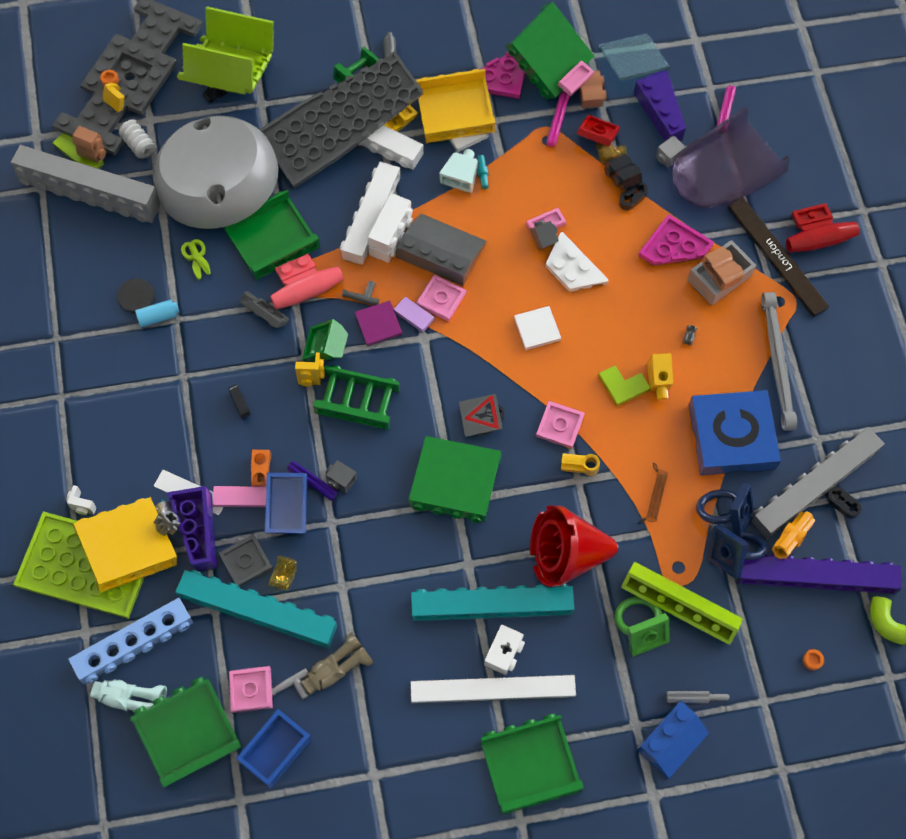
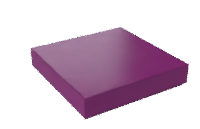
[355,301,402,347]

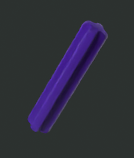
[287,461,338,500]

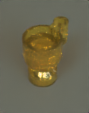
[596,143,627,163]

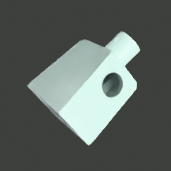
[440,149,478,193]

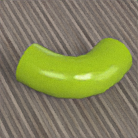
[870,597,906,646]

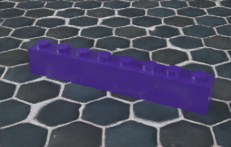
[737,554,902,594]

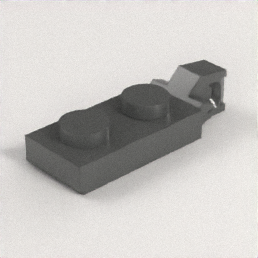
[240,291,289,328]

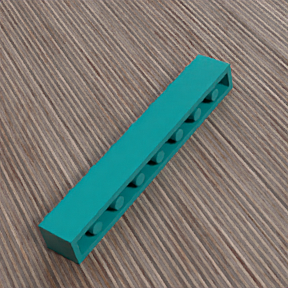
[176,570,337,649]
[411,584,574,621]

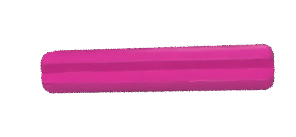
[716,85,736,131]

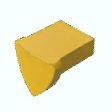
[103,83,125,112]

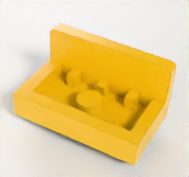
[295,353,325,387]

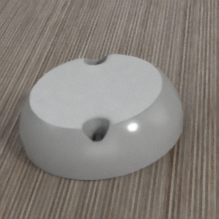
[153,116,278,229]

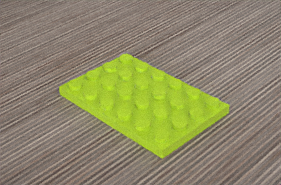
[13,511,144,619]

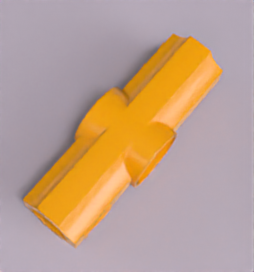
[772,511,815,559]

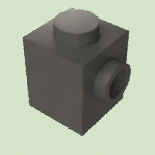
[530,219,559,249]
[326,460,357,494]

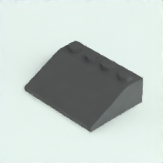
[397,214,486,286]

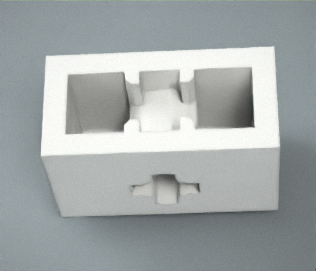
[484,624,525,675]

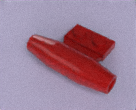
[786,203,860,252]

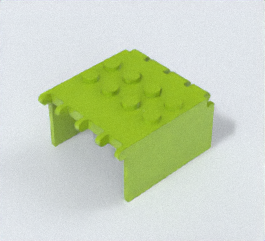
[177,7,274,95]

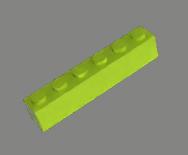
[621,562,743,645]

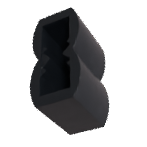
[604,153,642,190]

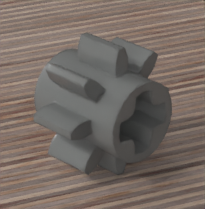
[153,511,180,536]

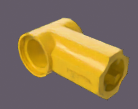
[561,453,600,476]

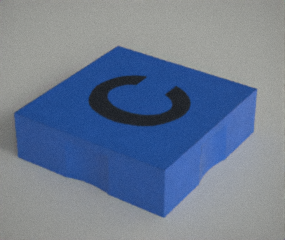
[688,390,781,476]

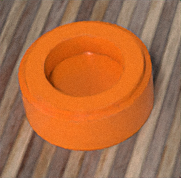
[100,70,119,86]
[802,649,824,671]

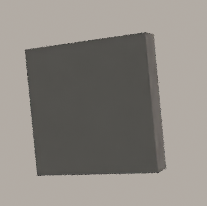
[219,534,273,587]

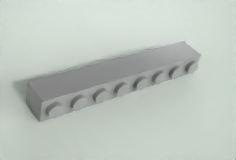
[751,427,885,539]

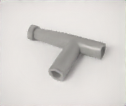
[272,668,309,700]

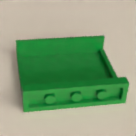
[504,1,594,100]
[224,190,320,280]
[409,436,502,523]
[130,676,241,787]
[480,714,584,815]

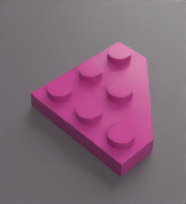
[477,52,525,99]
[638,214,714,266]

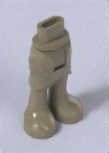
[301,632,374,695]

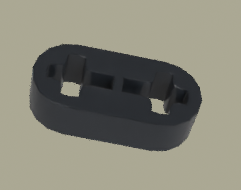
[619,182,648,210]
[228,384,250,419]
[826,487,862,519]

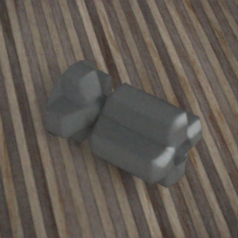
[683,325,697,346]

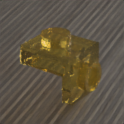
[269,555,297,591]

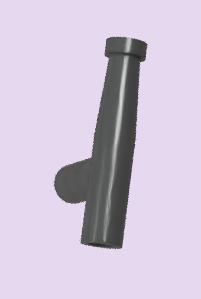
[342,281,379,306]

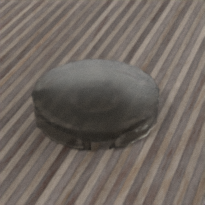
[117,278,155,314]

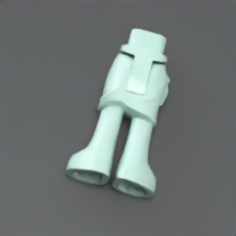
[90,680,167,711]

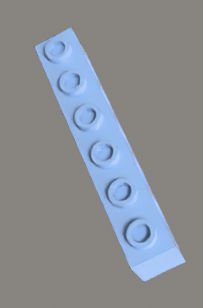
[69,598,193,684]

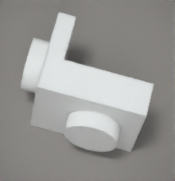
[66,486,96,515]

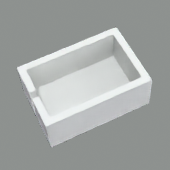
[368,193,413,263]

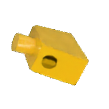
[647,353,673,400]

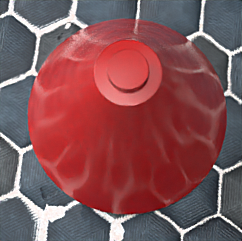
[530,505,618,587]

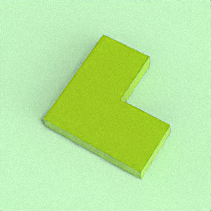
[598,365,651,406]

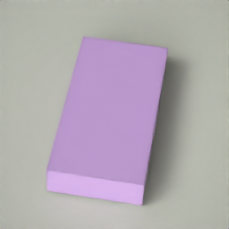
[394,297,434,333]

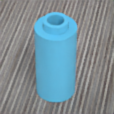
[135,299,179,328]

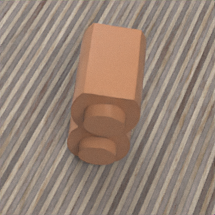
[579,71,606,108]
[72,126,106,163]
[702,246,744,291]

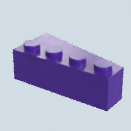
[634,69,686,142]
[167,486,217,571]

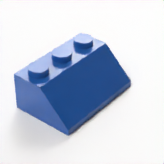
[637,701,709,779]

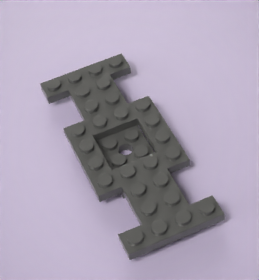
[52,0,203,156]

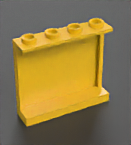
[416,69,496,143]
[74,497,177,593]

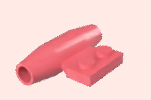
[270,254,344,310]

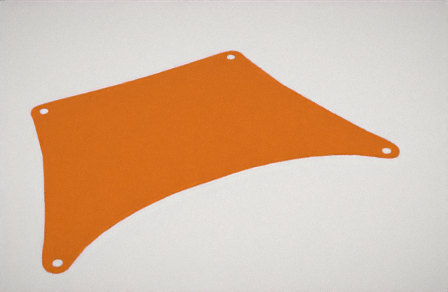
[285,126,797,586]

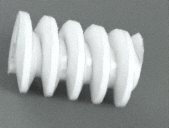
[119,120,157,159]

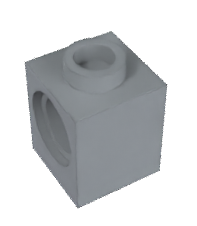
[656,135,686,168]

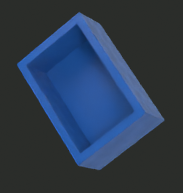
[265,473,308,535]
[236,709,312,790]

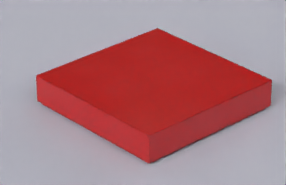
[577,115,620,147]

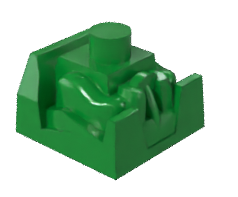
[302,319,348,362]

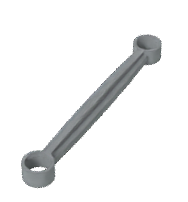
[761,292,797,431]

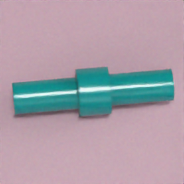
[477,155,489,189]

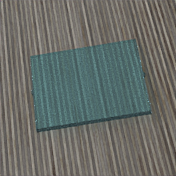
[599,33,670,81]

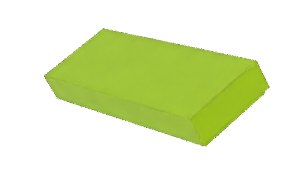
[52,133,104,169]

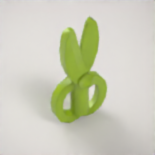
[181,239,211,280]

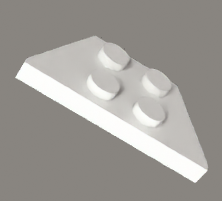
[545,232,609,292]

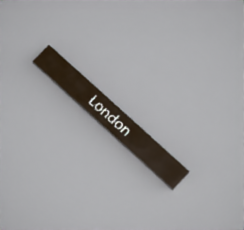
[727,197,829,317]

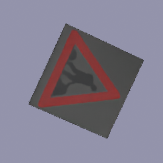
[459,394,503,437]

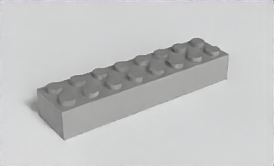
[11,145,161,223]

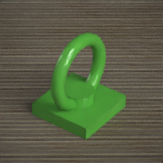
[614,596,670,657]

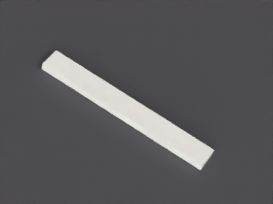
[411,675,576,703]

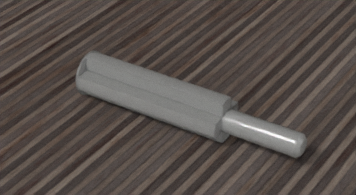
[666,691,729,703]

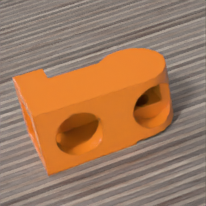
[251,449,271,487]

